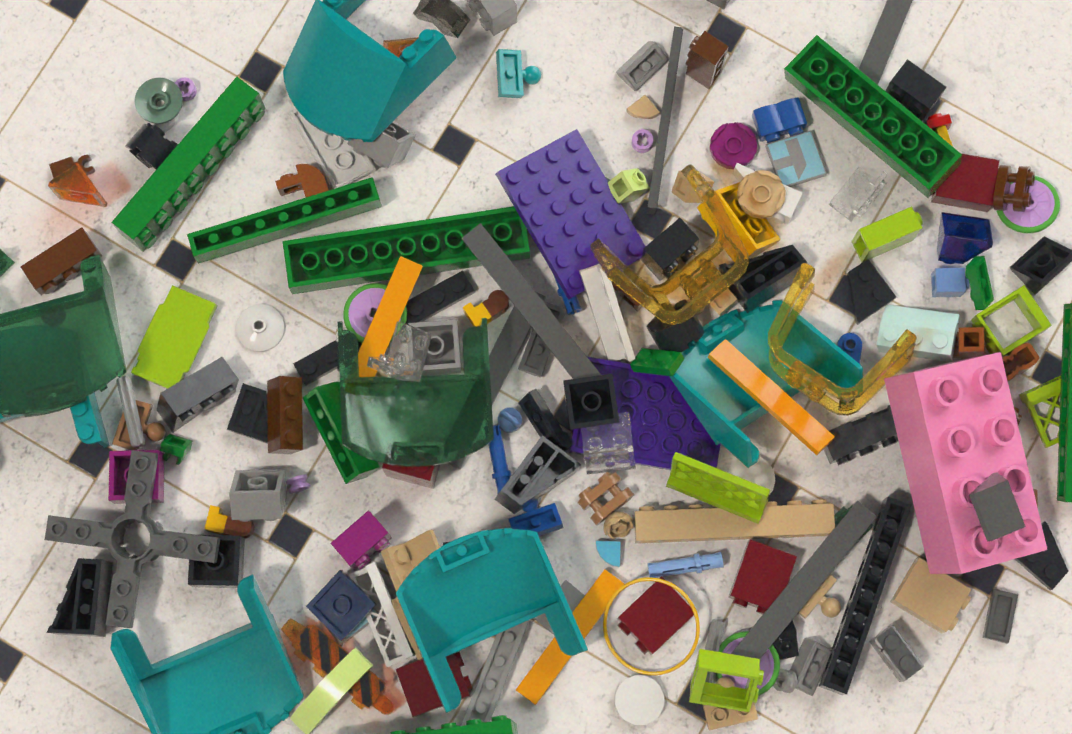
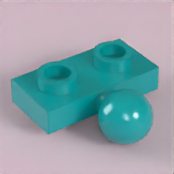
[496,49,541,98]

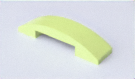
[290,647,373,734]

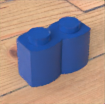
[752,97,807,143]

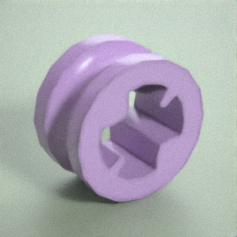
[175,77,197,101]
[632,129,653,153]
[286,474,311,494]

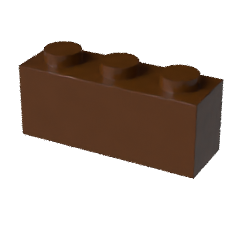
[685,31,729,89]
[20,227,102,295]
[267,376,303,454]

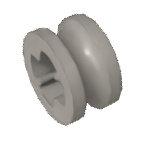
[773,669,797,693]

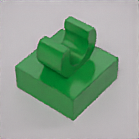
[160,434,193,465]

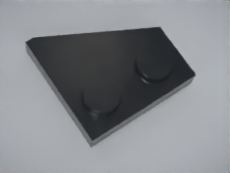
[847,259,896,325]
[227,383,268,444]
[1015,521,1069,591]

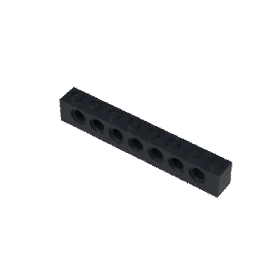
[819,496,912,695]

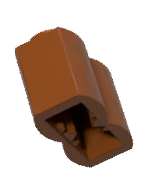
[1002,343,1040,382]

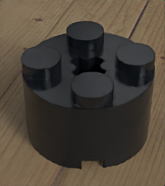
[125,123,178,170]
[647,299,704,352]

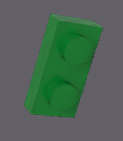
[965,256,994,310]
[630,348,684,377]

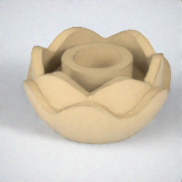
[603,511,633,539]

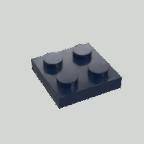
[306,570,377,641]

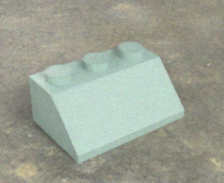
[877,305,960,362]

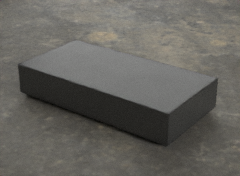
[982,589,1018,644]

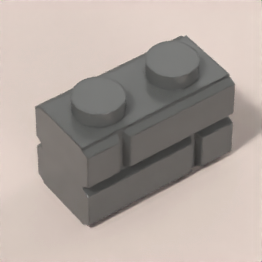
[869,625,924,682]

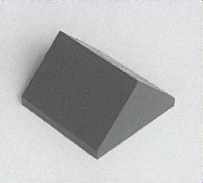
[969,473,1026,542]

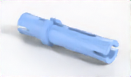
[647,552,724,578]

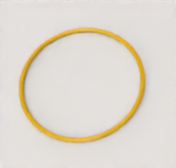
[603,577,700,675]

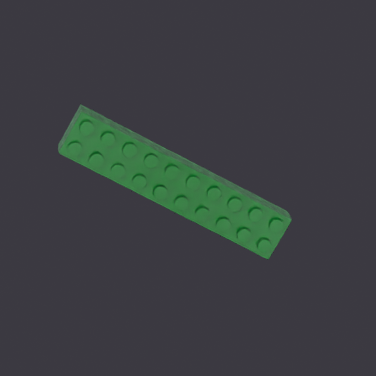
[282,206,530,295]

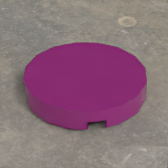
[710,122,757,169]

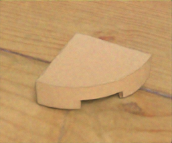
[626,95,660,119]

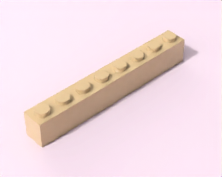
[634,500,835,544]

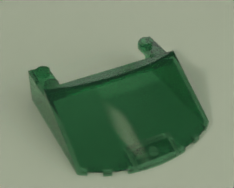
[0,255,126,417]
[336,318,494,467]

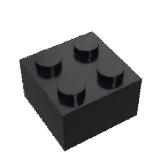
[886,59,947,122]
[641,218,699,281]
[188,535,245,588]

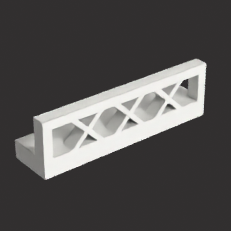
[579,263,635,361]
[349,562,415,667]

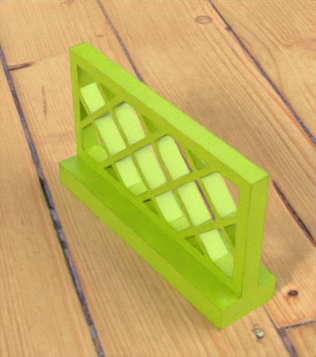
[1018,375,1061,448]
[666,452,770,524]

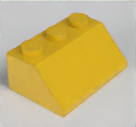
[697,182,781,262]

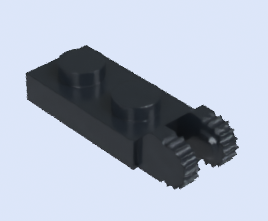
[518,389,573,451]

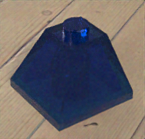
[937,212,993,264]

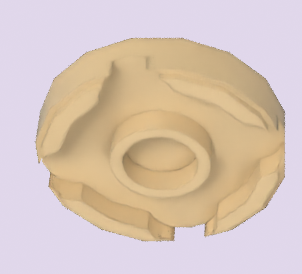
[737,170,786,219]

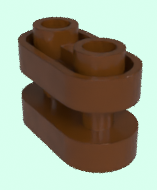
[993,165,1035,212]

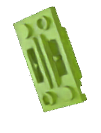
[131,285,217,389]

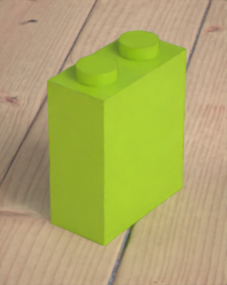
[851,206,923,263]

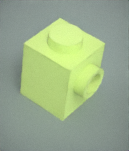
[608,168,650,204]

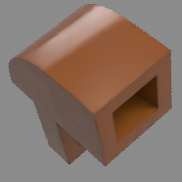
[275,164,329,197]
[953,327,985,360]

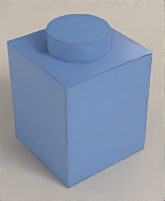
[931,268,969,297]

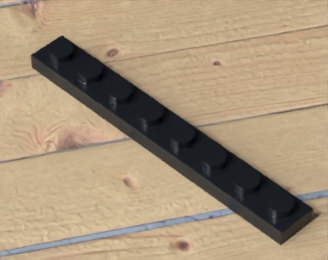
[293,270,475,386]

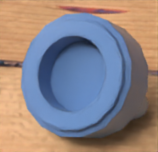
[498,408,522,433]

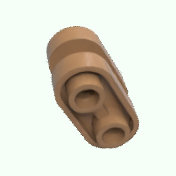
[578,471,634,526]

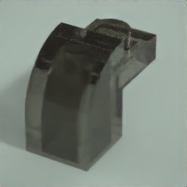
[413,0,471,38]

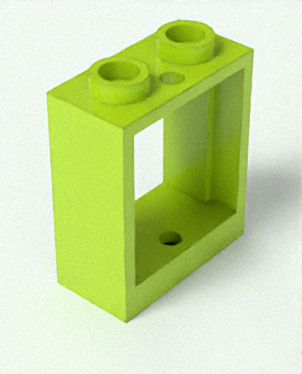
[971,285,1052,357]
[689,649,764,712]

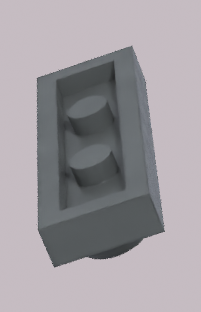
[518,301,566,378]

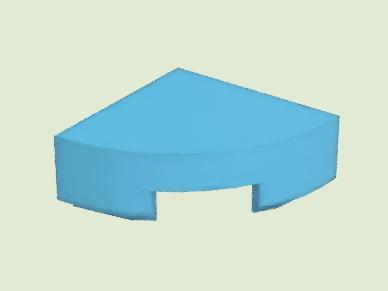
[596,541,621,567]

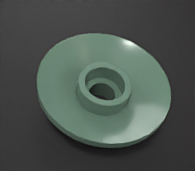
[135,77,183,124]

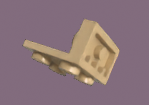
[381,529,440,592]

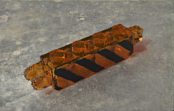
[281,618,395,715]

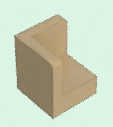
[671,171,714,203]

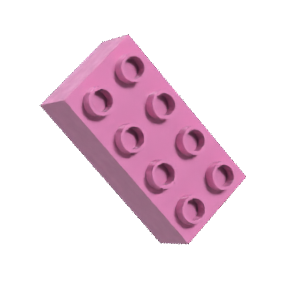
[884,352,1047,574]

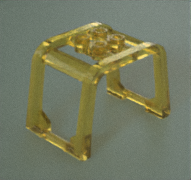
[590,164,749,325]
[768,263,917,416]

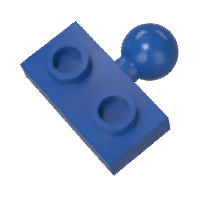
[508,499,563,536]

